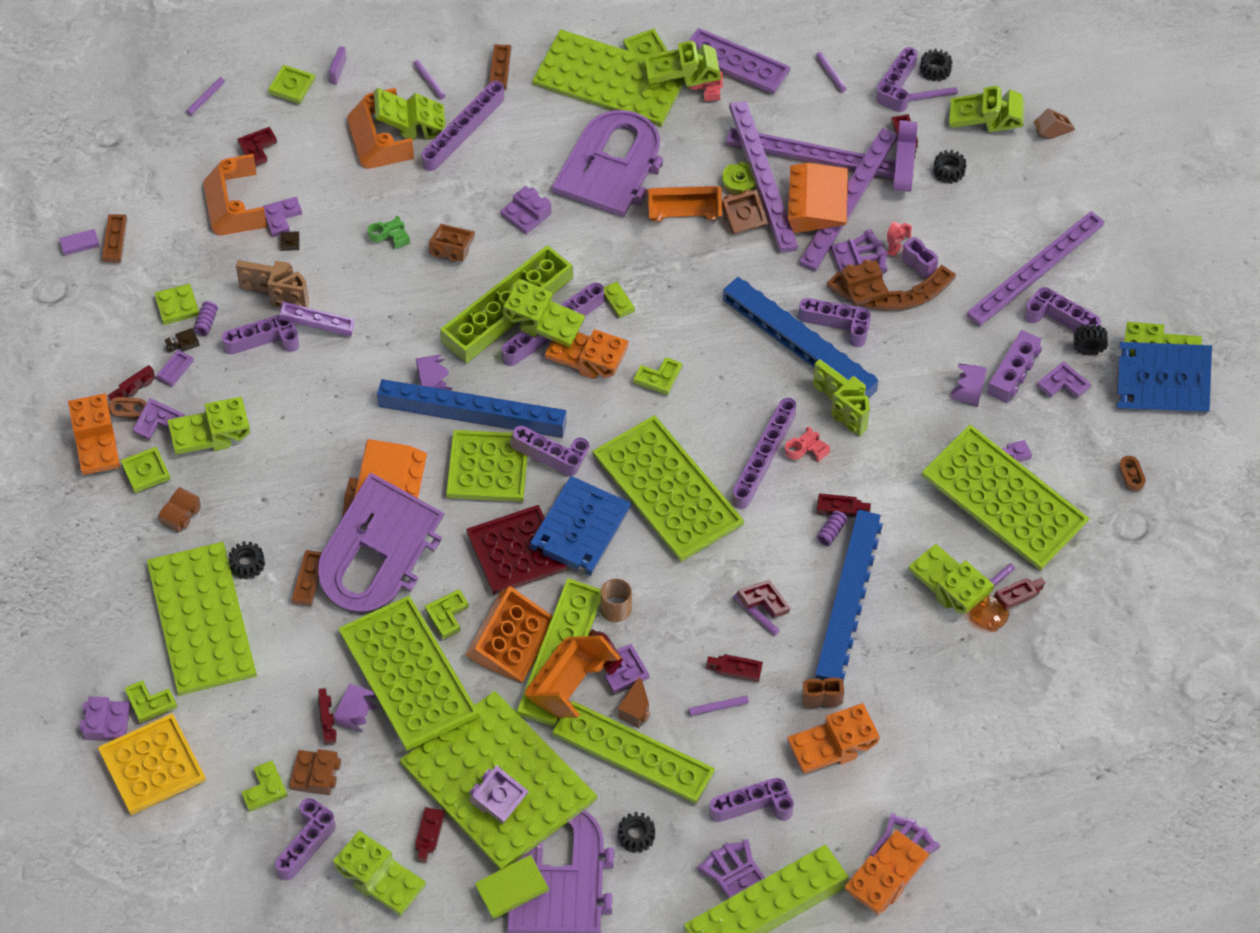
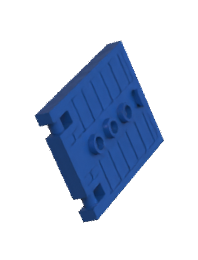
[1116,342,1212,412]
[529,476,631,576]

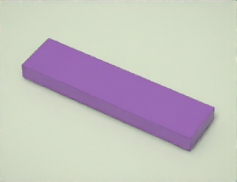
[279,301,355,337]

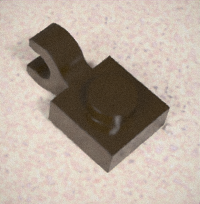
[164,328,200,353]

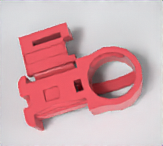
[688,71,723,101]
[887,222,912,256]
[785,427,830,462]

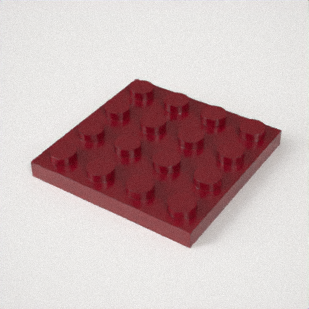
[466,505,567,595]

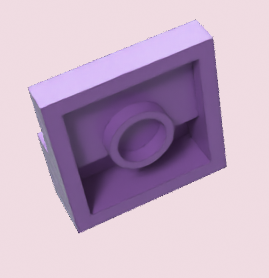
[500,186,552,235]
[80,696,131,741]
[469,765,529,824]

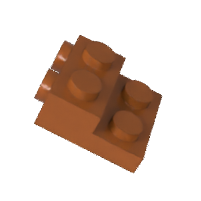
[722,189,768,235]
[428,224,475,262]
[841,259,889,306]
[289,749,341,795]

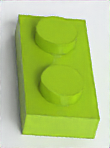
[604,281,635,318]

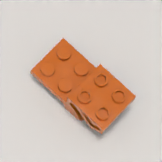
[545,329,629,379]
[68,393,121,475]
[787,703,880,774]
[845,830,930,916]

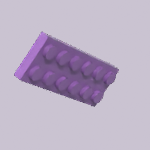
[689,28,790,95]

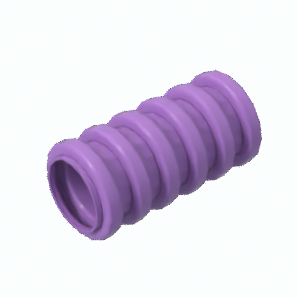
[193,301,218,336]
[816,511,848,546]

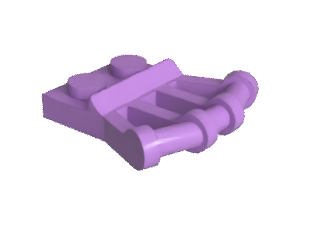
[831,229,888,274]
[870,812,940,857]
[697,839,765,899]

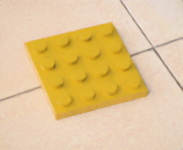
[98,713,206,815]

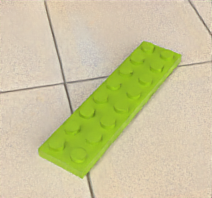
[517,578,601,727]
[552,700,715,805]

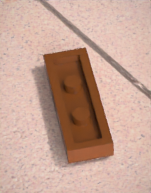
[489,44,512,90]
[102,214,127,263]
[292,550,322,607]

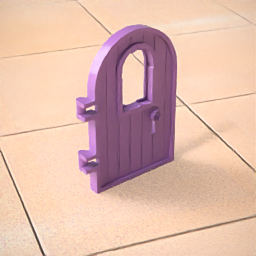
[552,110,663,217]
[318,472,445,613]
[508,810,614,933]

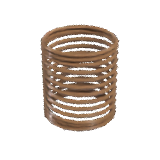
[601,578,632,622]

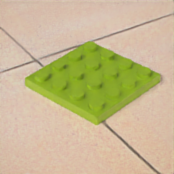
[446,430,529,502]

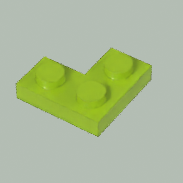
[633,357,683,395]
[425,589,469,640]
[124,680,178,723]
[242,760,288,812]

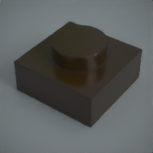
[281,231,300,251]

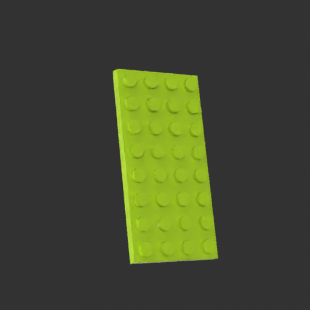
[532,29,685,127]
[592,415,744,562]
[921,424,1090,571]
[147,541,257,696]
[338,595,480,751]

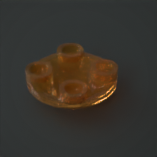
[970,595,1009,632]

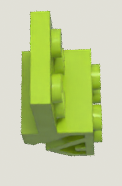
[645,40,721,87]
[949,85,1025,132]
[374,88,446,140]
[503,279,586,348]
[1124,322,1202,357]
[813,359,870,437]
[168,396,250,455]
[908,544,994,614]
[333,830,426,916]

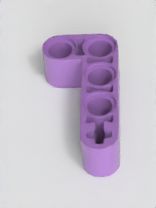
[876,47,917,112]
[893,120,918,192]
[1025,287,1101,331]
[799,298,871,347]
[222,315,299,354]
[510,426,589,476]
[709,778,794,822]
[275,798,336,880]

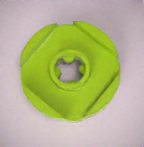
[722,162,756,195]

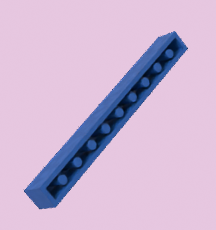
[723,277,879,398]
[377,379,567,438]
[815,510,883,683]

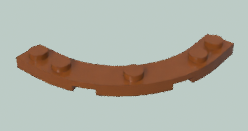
[827,265,956,311]

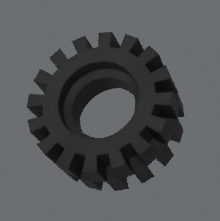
[920,49,953,82]
[933,150,967,184]
[1074,324,1108,355]
[228,541,265,579]
[618,812,655,853]

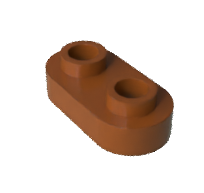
[109,397,147,418]
[1119,456,1146,491]

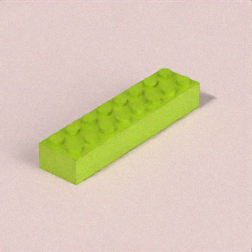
[440,245,573,364]
[683,844,849,933]

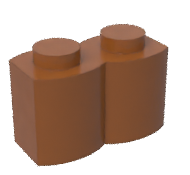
[158,487,201,532]
[801,677,844,708]

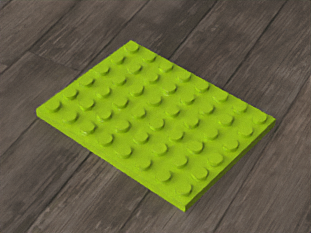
[399,691,598,870]

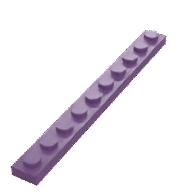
[729,101,798,252]
[726,127,896,179]
[800,128,898,272]
[967,211,1105,327]

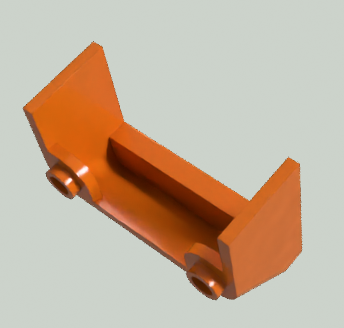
[347,88,414,169]
[203,154,267,235]
[647,186,722,221]
[525,636,620,718]

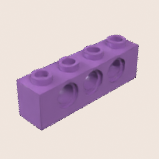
[987,330,1043,403]

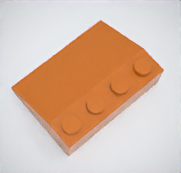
[788,162,848,233]
[353,439,427,500]
[465,586,553,683]

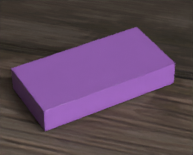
[329,46,347,85]
[59,229,100,256]
[156,350,194,387]

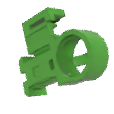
[367,216,410,249]

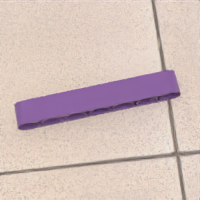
[422,81,504,171]
[502,282,604,366]
[733,398,797,509]

